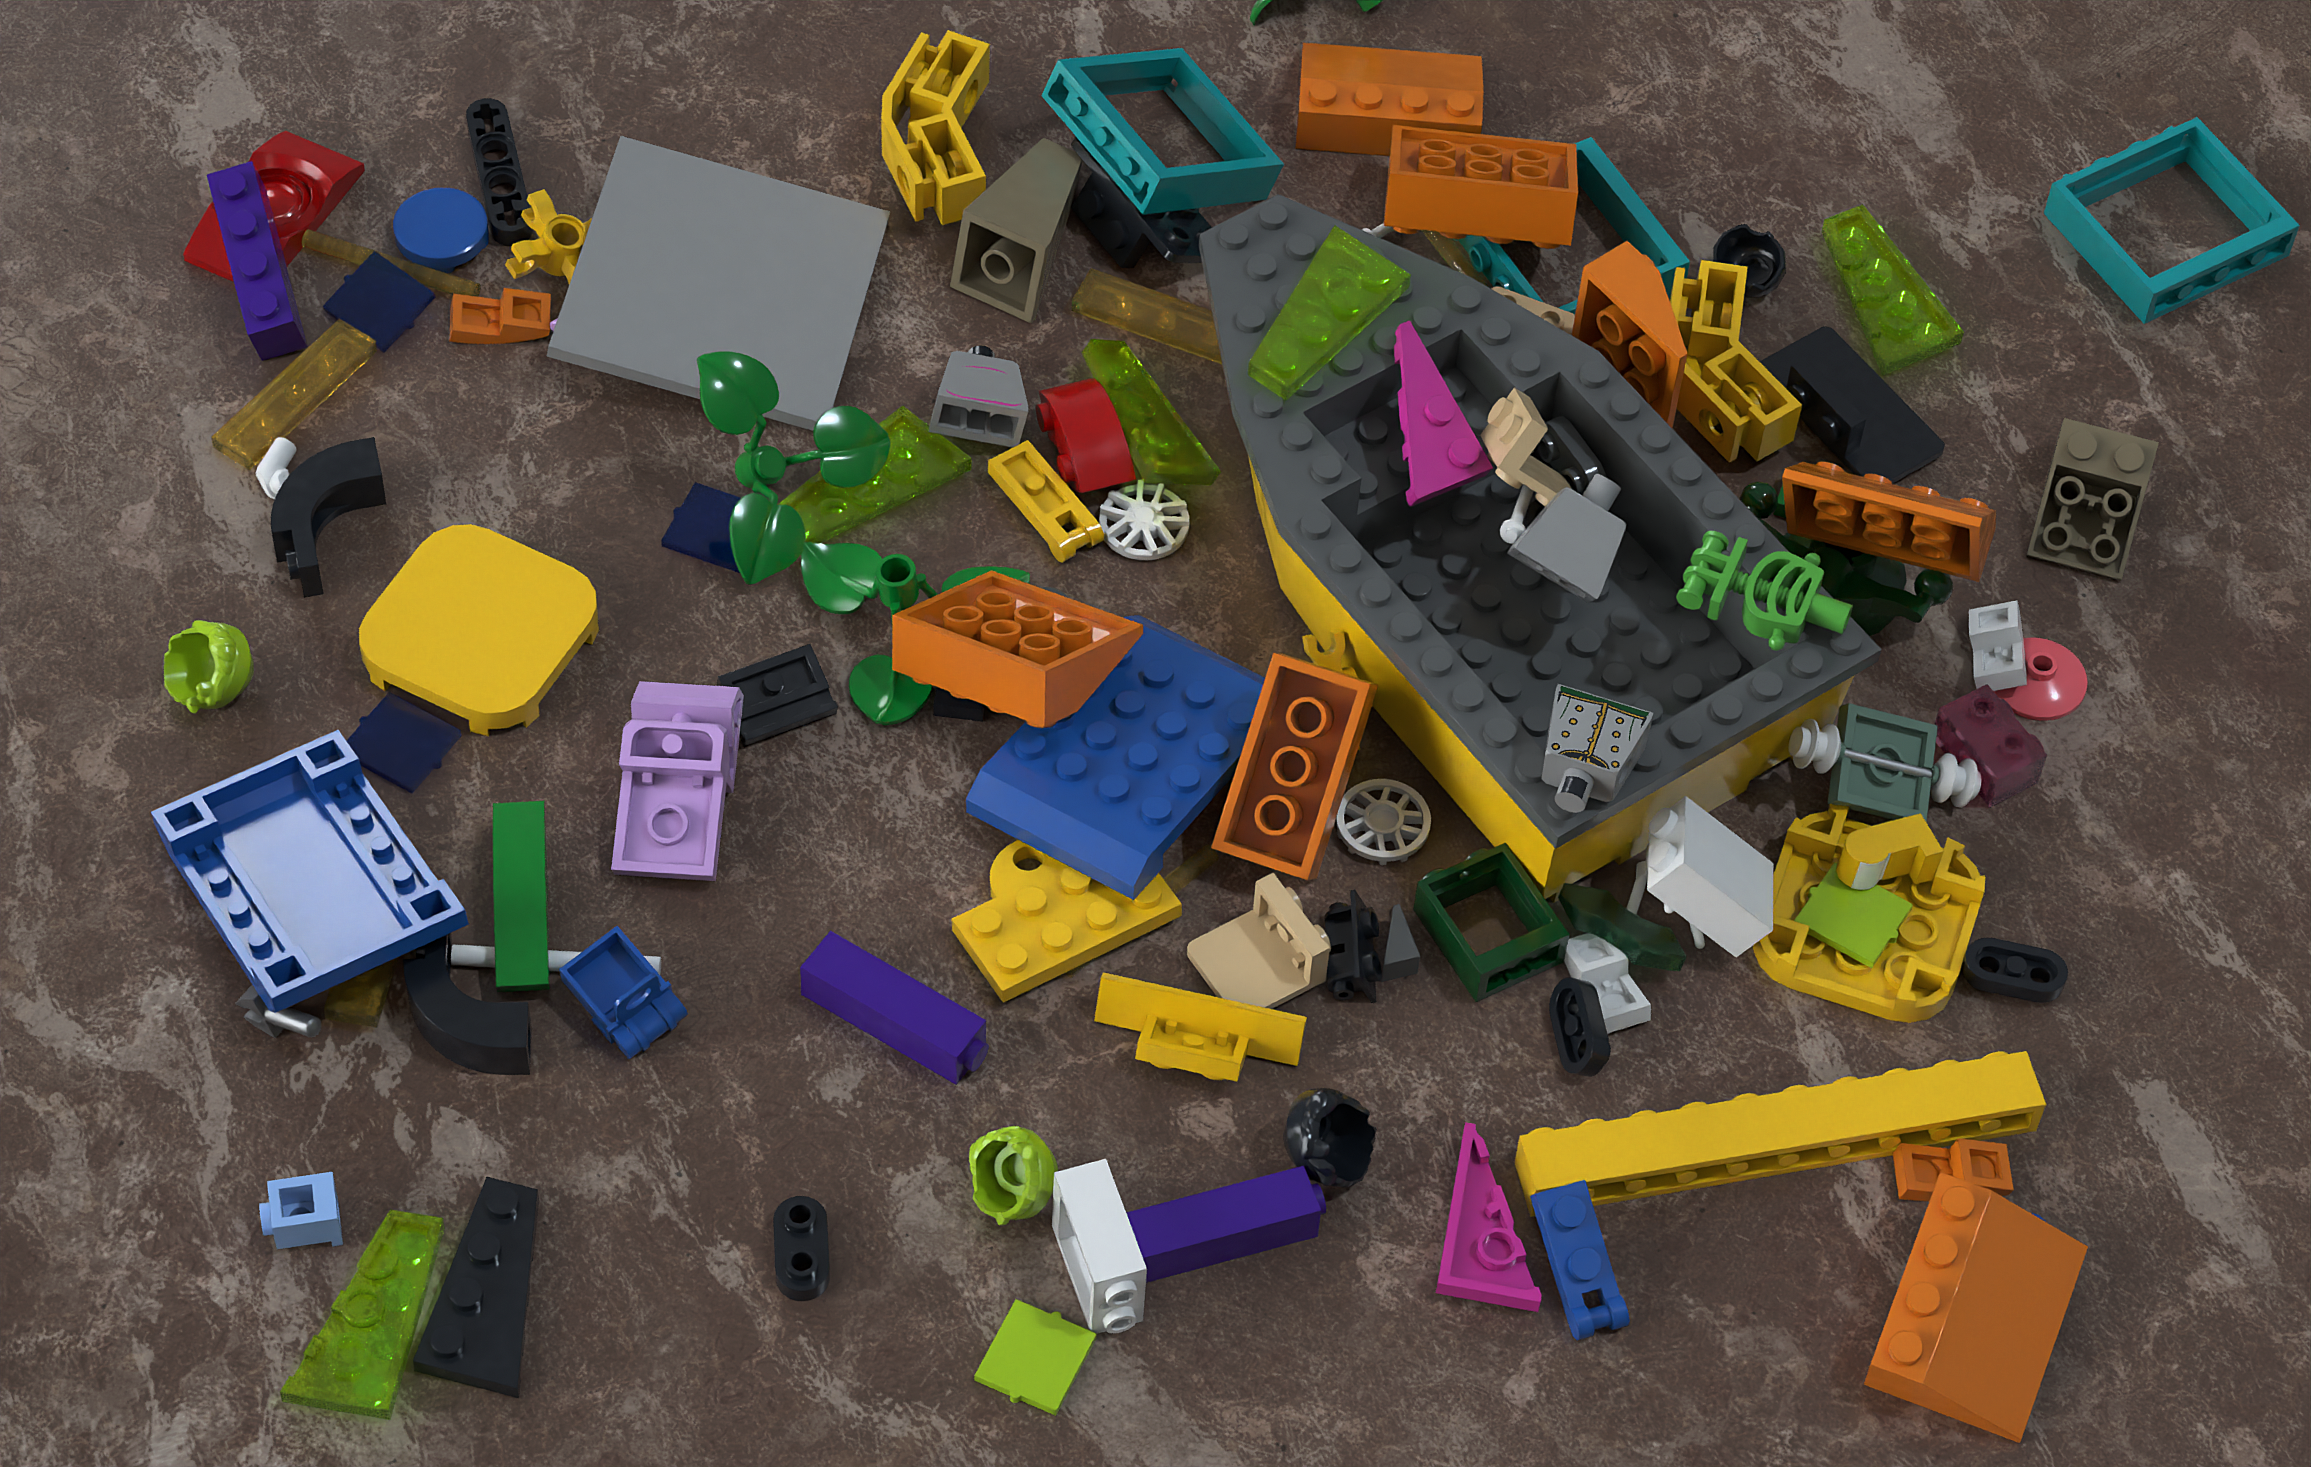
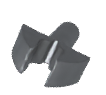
[235,985,321,1038]

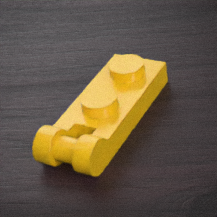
[988,440,1104,563]

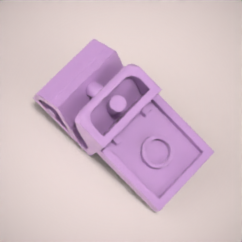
[611,681,744,881]

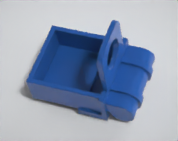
[559,926,688,1059]

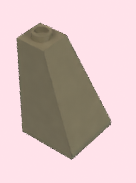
[950,138,1083,323]

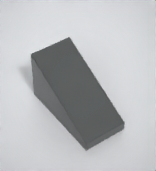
[1381,904,1420,982]

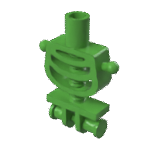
[1676,531,1853,651]

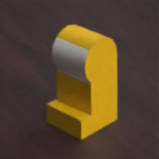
[1836,813,1944,890]

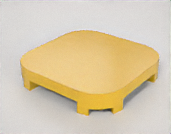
[359,524,599,737]
[1753,804,1985,1023]

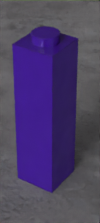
[800,931,989,1085]
[1126,1166,1326,1283]

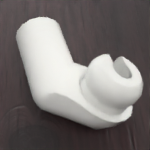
[256,437,297,500]

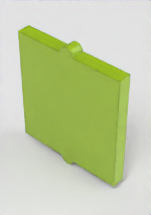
[1794,862,1913,968]
[974,1299,1097,1416]

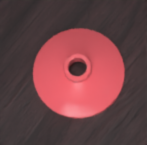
[1992,638,2087,721]

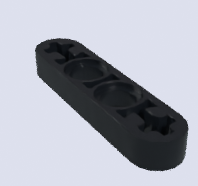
[466,98,533,246]

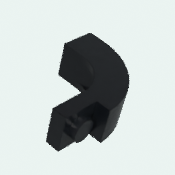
[271,437,386,598]
[403,933,532,1075]

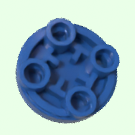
[393,188,489,276]

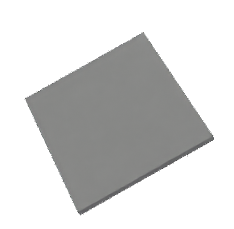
[547,136,890,431]

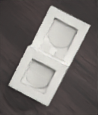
[1969,600,2027,694]
[1564,928,1651,1034]

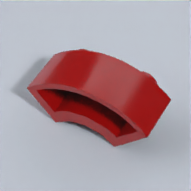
[1036,378,1136,493]

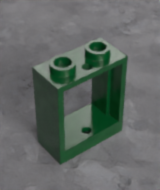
[1413,843,1570,1002]

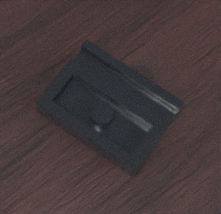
[717,643,838,747]

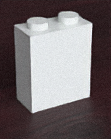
[1647,796,1773,957]

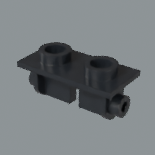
[1324,890,1382,1003]

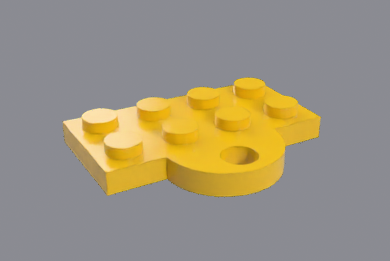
[951,840,1182,1003]

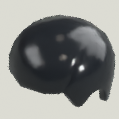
[1713,224,1786,298]

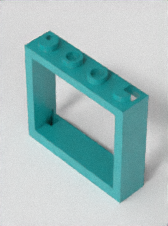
[1041,48,1284,215]
[2044,117,2300,324]
[1453,137,1690,315]

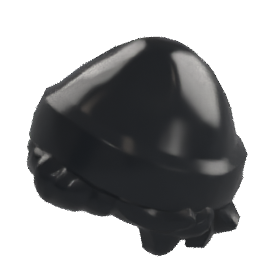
[1283,1088,1377,1188]

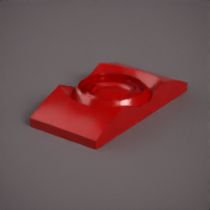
[183,131,365,282]

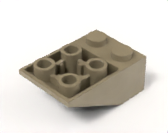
[2027,418,2159,581]

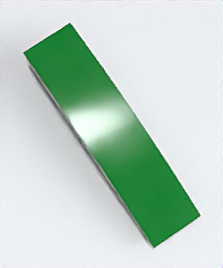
[493,801,550,992]

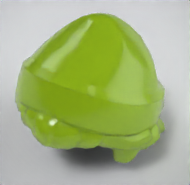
[163,620,254,713]
[969,1126,1058,1225]

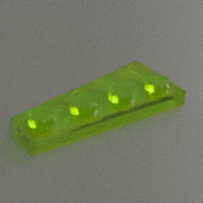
[1821,204,1964,376]
[1248,225,1411,400]
[1082,339,1221,485]
[777,405,972,544]
[280,1209,445,1420]

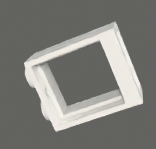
[1052,1159,1147,1334]

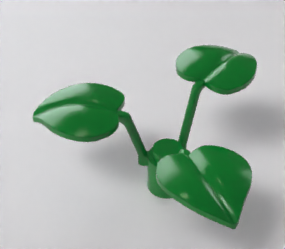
[697,351,891,585]
[801,542,1030,725]

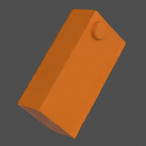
[1211,653,1379,880]

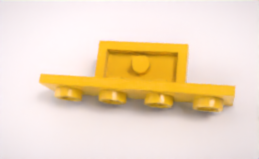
[1094,972,1307,1082]

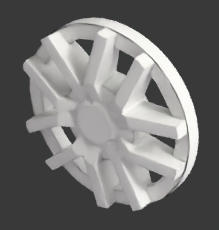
[1099,480,1190,560]
[1336,779,1431,865]

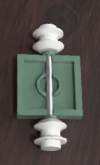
[1788,703,1981,822]

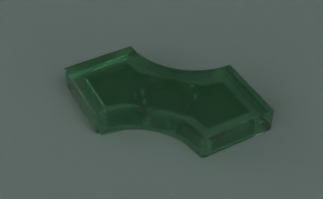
[1558,883,1687,972]

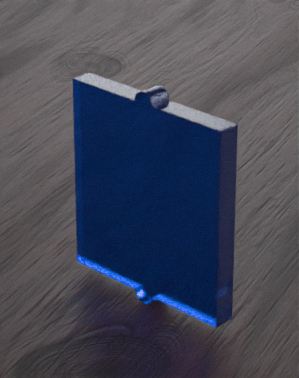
[322,251,436,353]
[661,482,741,573]
[347,692,462,794]

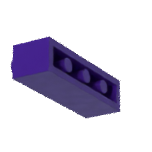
[207,161,308,361]

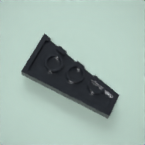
[413,1177,539,1398]

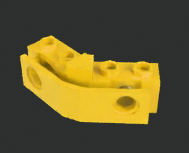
[881,30,990,225]
[1670,260,1802,463]

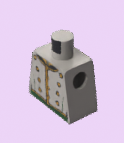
[1541,684,1654,813]

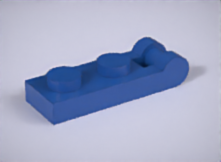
[1530,1180,1630,1340]

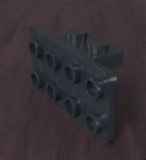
[1071,136,1212,268]
[1760,326,1945,484]

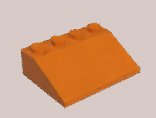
[1295,42,1484,156]
[1384,125,1578,249]
[1572,241,1688,429]
[1782,462,1996,582]
[892,570,1143,728]
[1864,1172,2088,1443]

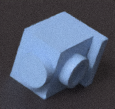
[259,1172,343,1249]

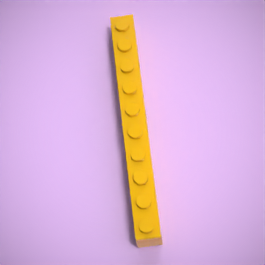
[1514,1051,2046,1217]

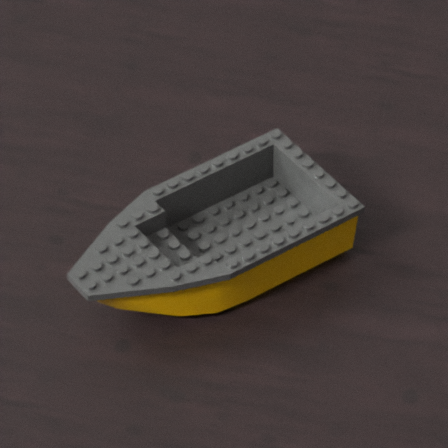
[1199,194,1882,903]

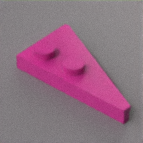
[1394,320,1493,507]
[1436,1122,1542,1312]

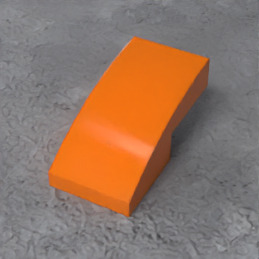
[449,288,551,344]
[1892,1138,2014,1201]

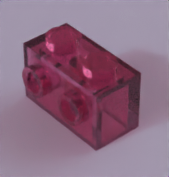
[1934,684,2047,808]

